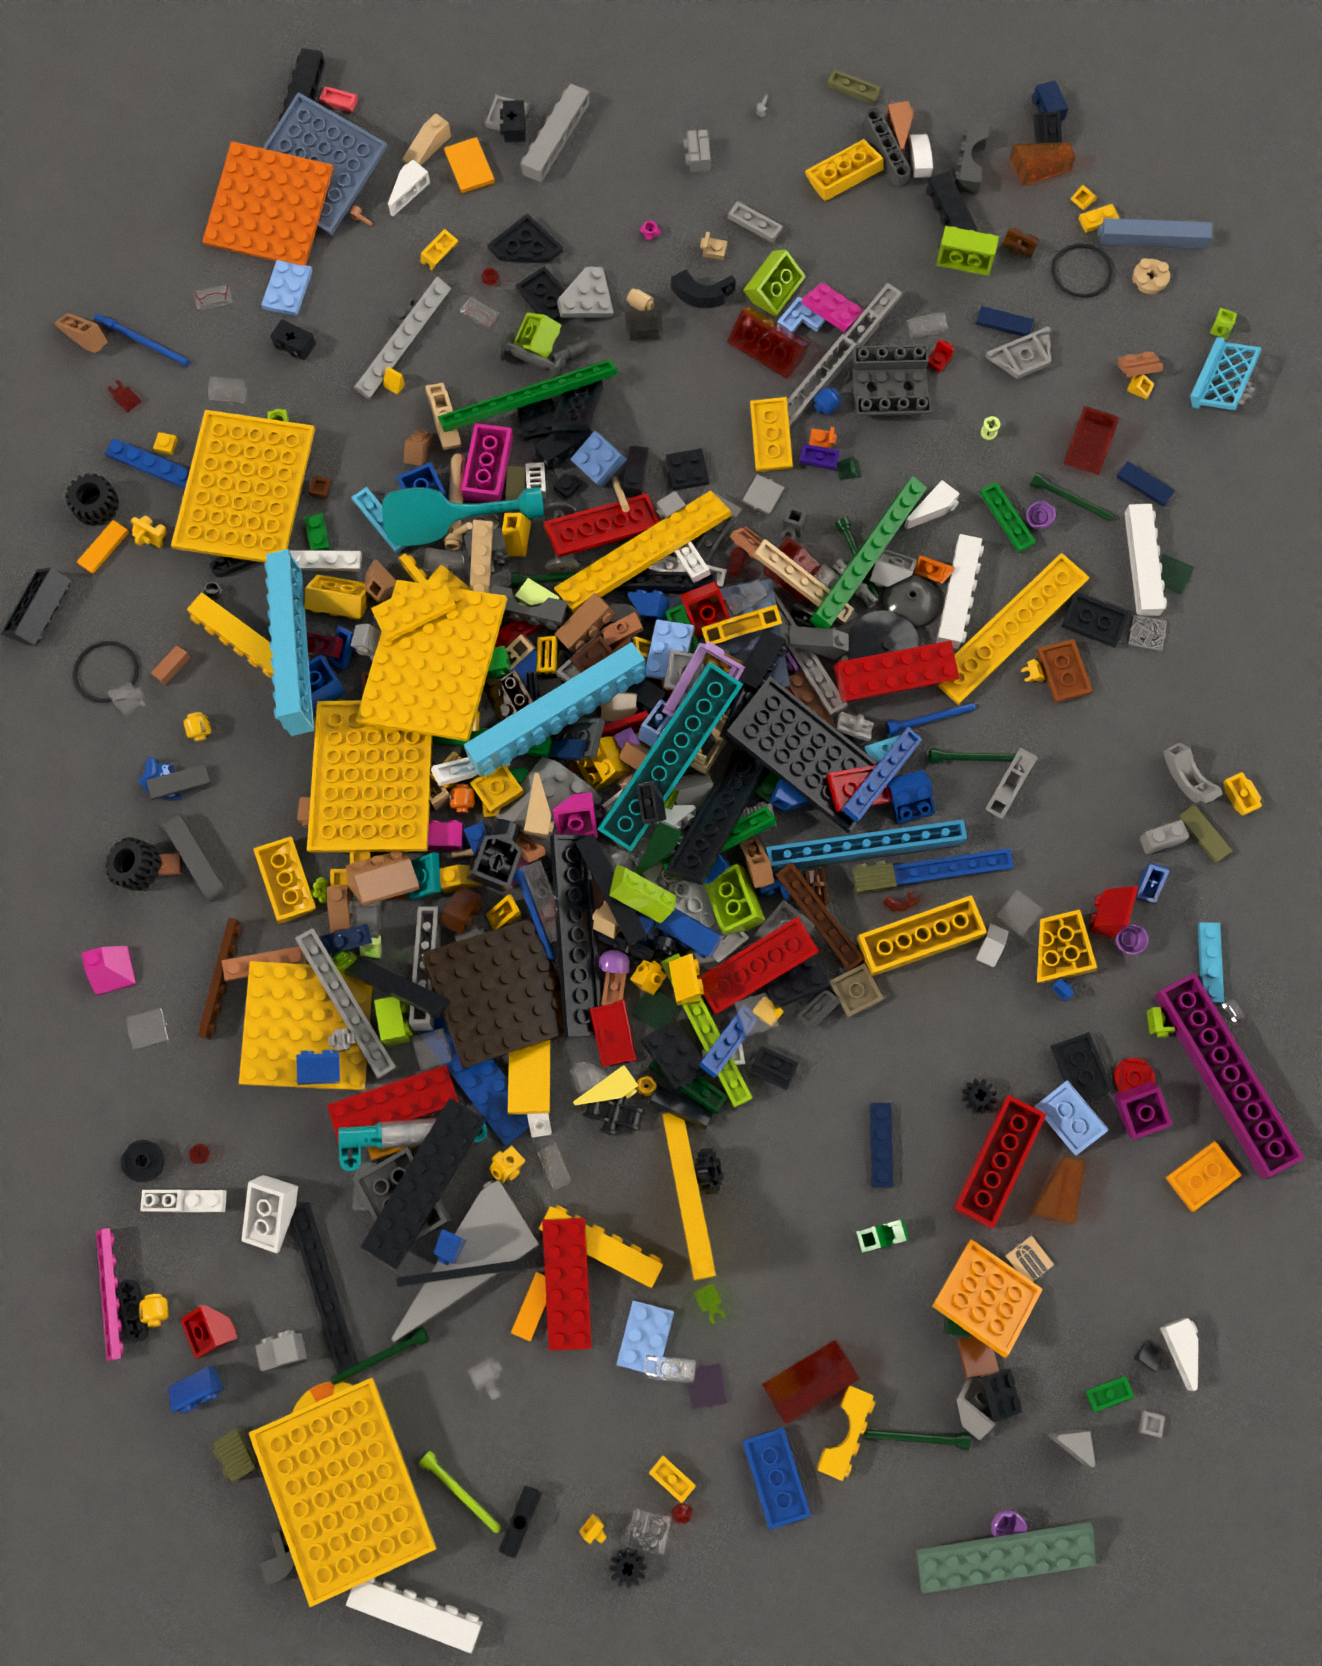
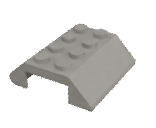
[495,757,603,858]

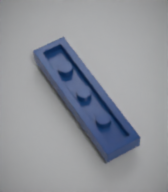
[698,1005,759,1078]

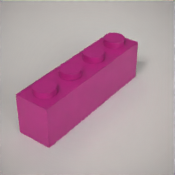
[428,820,465,851]

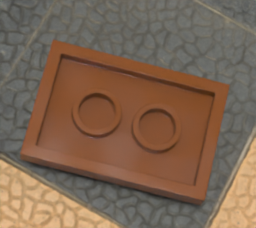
[1036,639,1093,703]

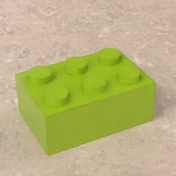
[936,226,999,276]

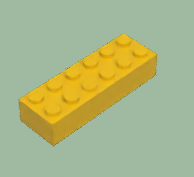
[856,895,987,977]

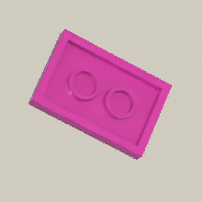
[801,283,864,333]

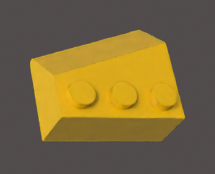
[1037,909,1097,983]

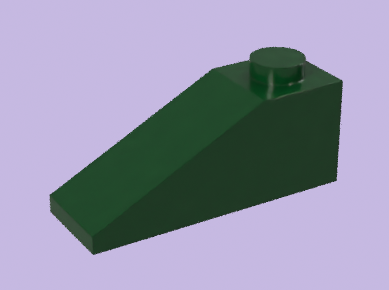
[635,821,683,875]

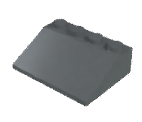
[353,1147,452,1242]

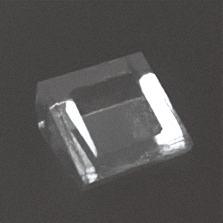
[1223,998,1246,1022]

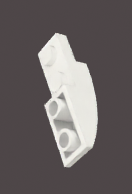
[140,1190,227,1213]

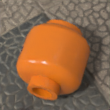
[449,784,475,813]

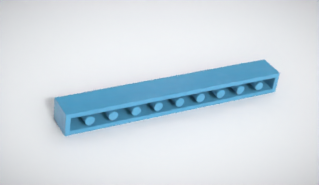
[765,820,967,872]

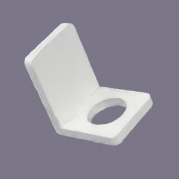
[527,1114,552,1138]

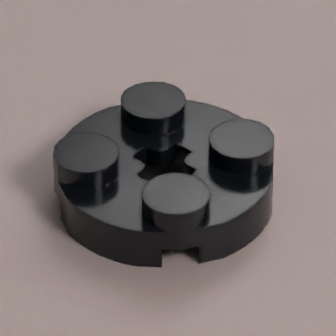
[121,1140,165,1183]

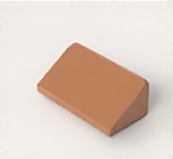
[150,645,191,685]

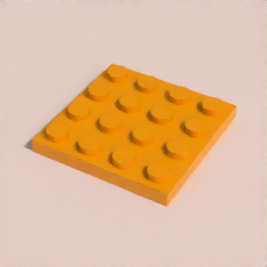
[932,1239,1043,1358]

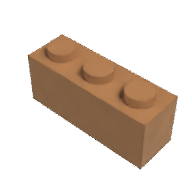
[555,592,615,654]

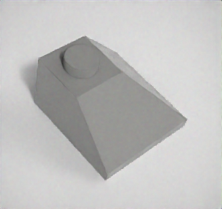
[870,549,917,587]
[956,1376,996,1440]

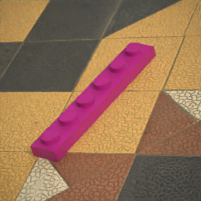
[96,1228,123,1361]

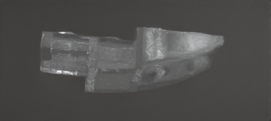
[522,860,557,943]

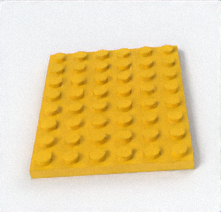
[171,410,315,563]
[355,580,507,741]
[307,700,433,853]
[249,1377,437,1607]

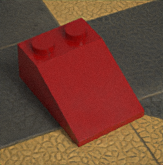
[1088,886,1138,938]

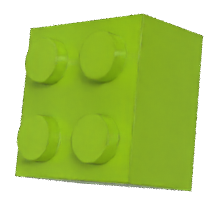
[374,997,414,1047]

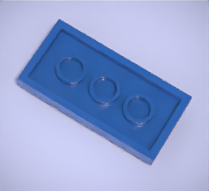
[742,1427,811,1530]

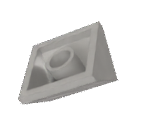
[672,772,713,812]
[1048,1429,1096,1468]

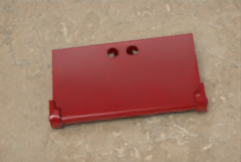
[590,1000,638,1067]

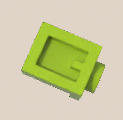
[1210,307,1237,339]
[1147,1007,1176,1038]

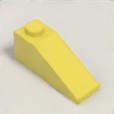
[573,1065,639,1105]

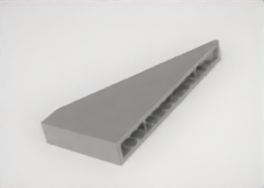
[391,1179,540,1342]

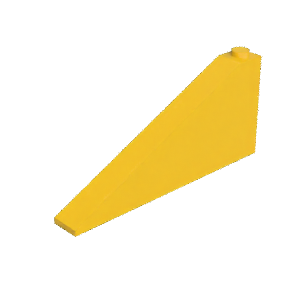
[662,1113,716,1281]

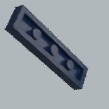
[870,1103,893,1188]

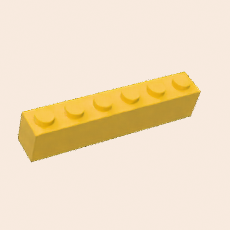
[187,592,274,678]
[539,1205,663,1288]

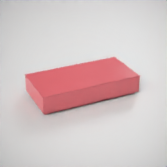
[319,86,358,113]

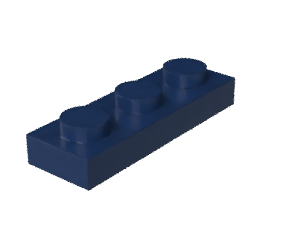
[319,924,373,955]

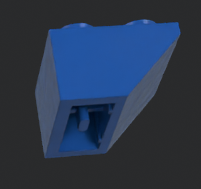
[888,770,935,824]
[296,1050,340,1085]
[169,1366,224,1414]

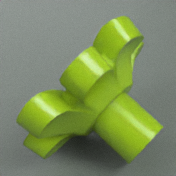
[310,877,329,903]

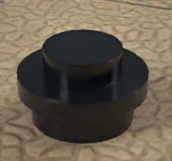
[202,582,222,600]

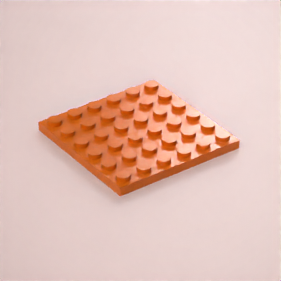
[202,141,334,266]

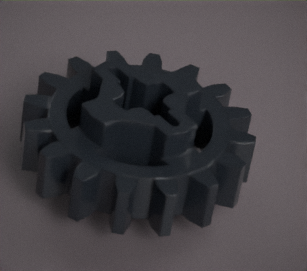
[695,1148,723,1195]

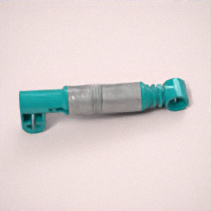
[338,1115,487,1171]

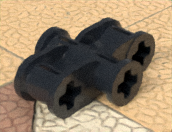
[582,1096,645,1136]

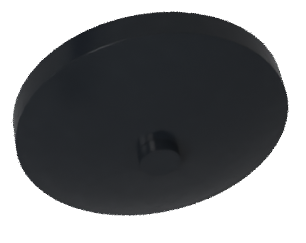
[847,610,922,660]

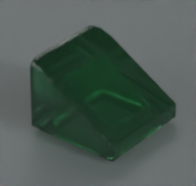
[837,456,861,480]

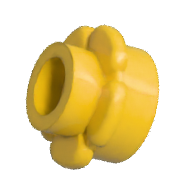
[637,1076,657,1096]

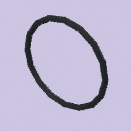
[1051,243,1113,298]
[73,641,139,702]

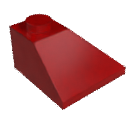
[180,1305,237,1359]

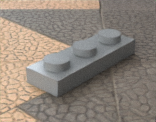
[728,201,783,243]

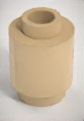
[627,288,655,314]

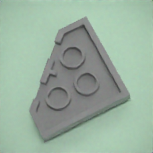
[557,267,614,318]

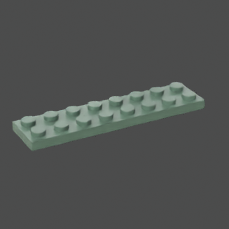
[916,1522,1096,1594]

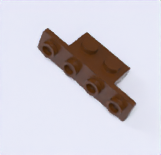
[569,635,631,673]

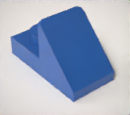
[329,626,357,669]
[758,878,790,904]

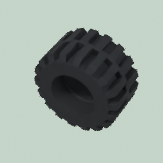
[65,473,119,526]
[105,837,161,891]

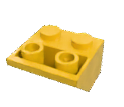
[575,736,631,791]
[669,954,704,1006]

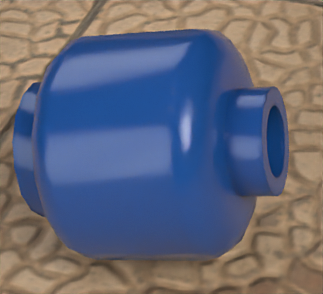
[813,387,841,415]

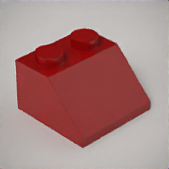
[680,581,730,637]

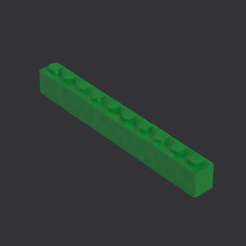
[808,476,927,629]

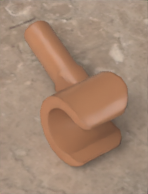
[350,205,373,227]

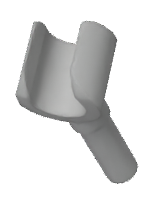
[756,95,769,118]

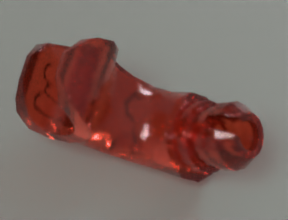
[727,547,745,576]
[884,890,921,912]

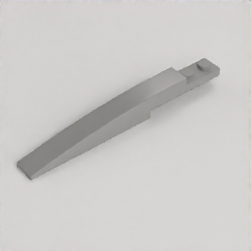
[787,283,902,427]

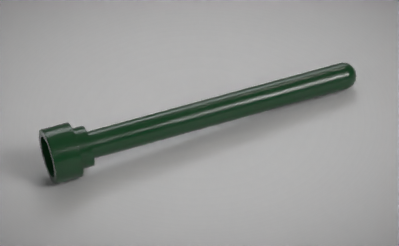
[1029,472,1114,521]
[835,517,879,599]
[511,572,578,588]
[929,748,1016,764]
[331,1326,429,1385]
[864,1430,970,1451]

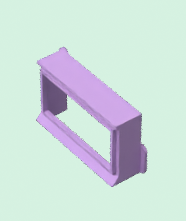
[662,642,745,717]

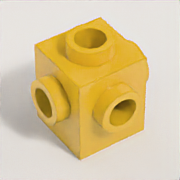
[630,960,667,995]
[489,1146,526,1184]

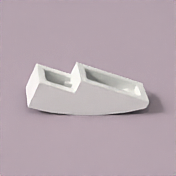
[909,134,933,178]

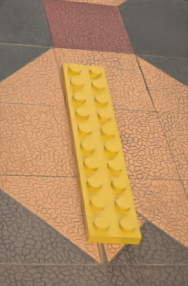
[554,490,732,614]
[937,553,1090,705]

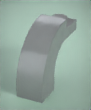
[1163,743,1223,803]
[985,747,1038,819]

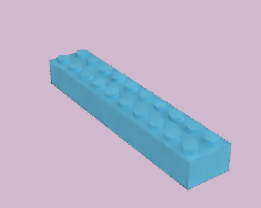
[264,549,314,736]
[464,642,646,778]

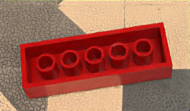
[834,640,960,703]
[952,1095,1046,1229]

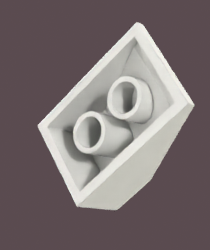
[242,1175,298,1253]

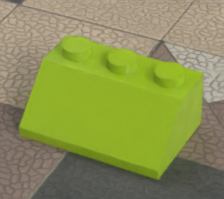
[743,249,806,316]
[704,864,766,935]
[609,865,677,923]

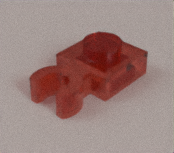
[108,380,141,413]

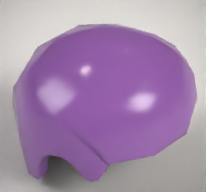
[1026,501,1056,530]
[1115,924,1149,955]
[599,950,630,973]
[991,1510,1028,1537]

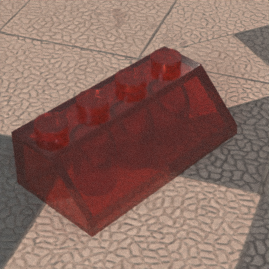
[727,307,810,379]
[762,1340,860,1425]

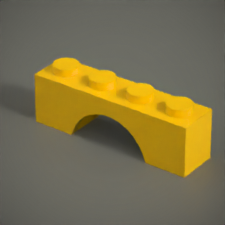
[701,604,782,644]
[816,1385,875,1481]

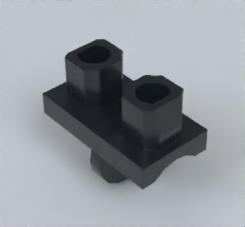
[790,600,816,628]

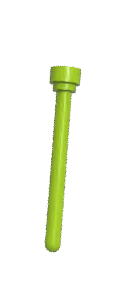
[418,1451,501,1533]

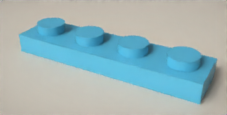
[352,487,407,554]
[1198,922,1224,1004]

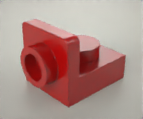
[927,339,955,373]

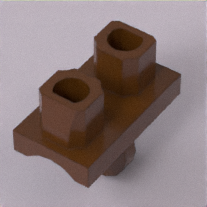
[1002,227,1039,258]
[805,869,829,906]

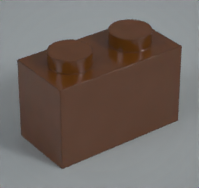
[440,886,483,934]

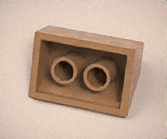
[346,851,419,906]

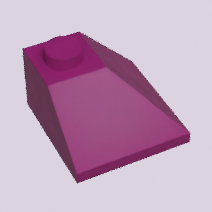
[553,792,598,838]
[81,946,136,995]

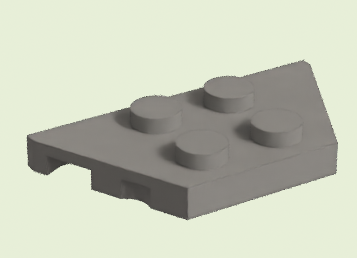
[985,326,1051,379]

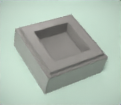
[1138,1410,1165,1438]

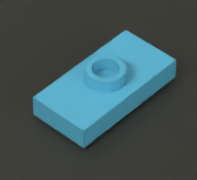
[863,735,900,763]

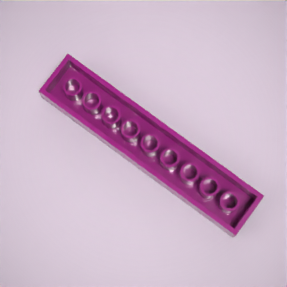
[1153,973,1305,1179]

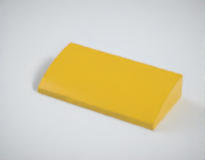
[805,139,884,201]
[253,836,316,925]

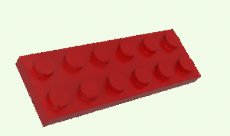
[544,494,660,558]
[697,917,820,1015]
[327,1065,459,1144]
[542,1217,592,1350]

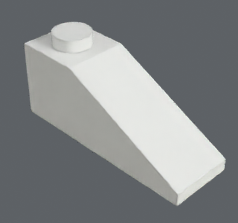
[388,160,430,216]
[904,480,960,529]
[1160,1318,1198,1391]

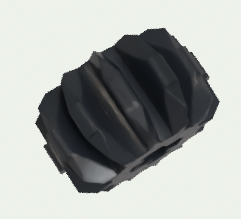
[961,1079,997,1114]
[609,1547,647,1589]

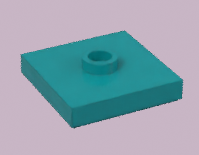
[409,852,441,901]

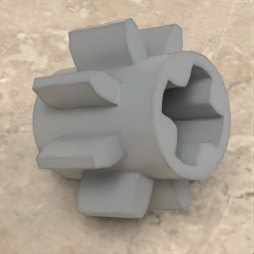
[1231,381,1254,405]
[328,1029,355,1052]

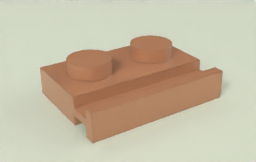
[1117,351,1163,377]
[730,526,762,561]

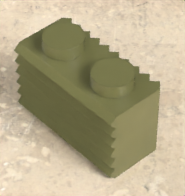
[851,861,897,895]
[212,1427,259,1482]

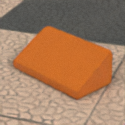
[913,555,955,584]

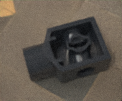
[466,819,522,892]

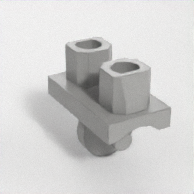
[837,712,874,742]

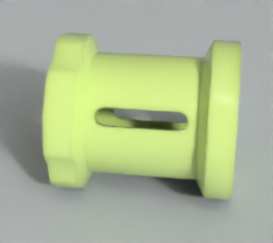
[981,416,1000,440]

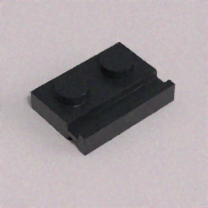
[1033,110,1063,152]
[749,1046,799,1091]

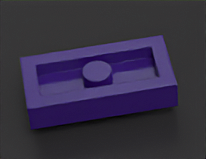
[799,444,840,471]

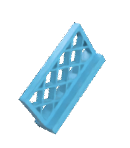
[1190,337,1261,410]

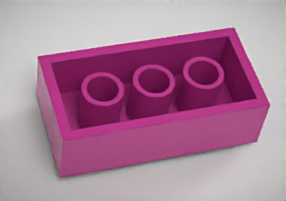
[461,423,513,503]

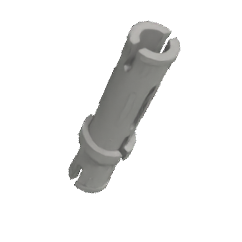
[833,559,879,608]

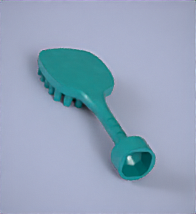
[382,487,544,546]

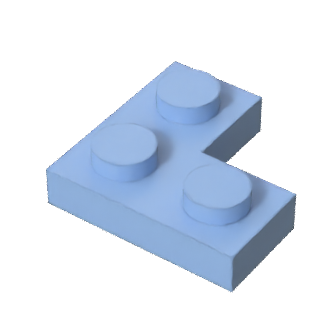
[777,296,826,335]

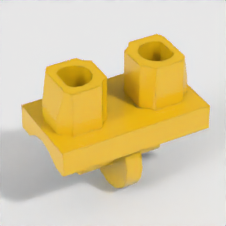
[131,515,167,548]

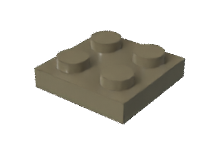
[829,963,884,1018]

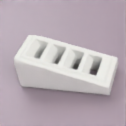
[526,462,547,498]

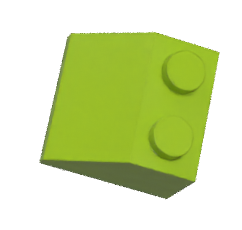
[514,312,561,359]

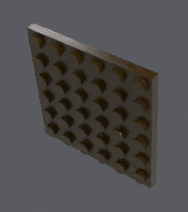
[420,918,564,1070]

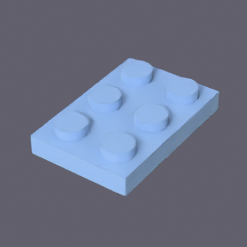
[261,260,313,316]
[646,620,695,680]
[1034,1080,1109,1156]
[616,1300,674,1376]

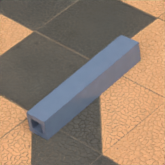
[1097,218,1212,249]

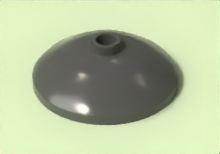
[882,574,939,628]

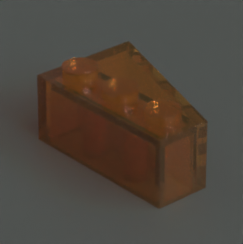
[1009,142,1076,186]
[1029,1156,1086,1225]

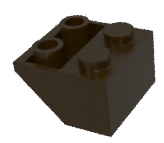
[484,670,534,721]

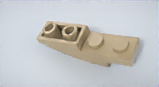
[425,383,461,450]

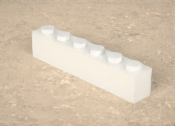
[1124,504,1167,617]
[936,534,984,649]
[346,1578,483,1653]

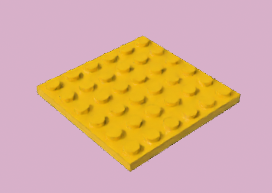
[239,961,372,1091]

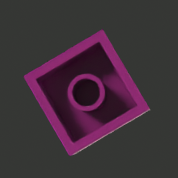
[1113,1081,1173,1140]

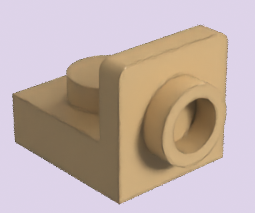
[700,232,727,260]

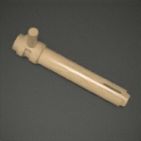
[443,454,473,550]

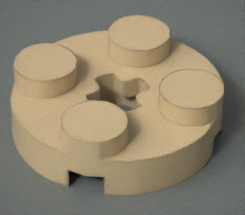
[1132,258,1170,294]

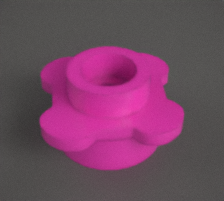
[640,221,661,240]

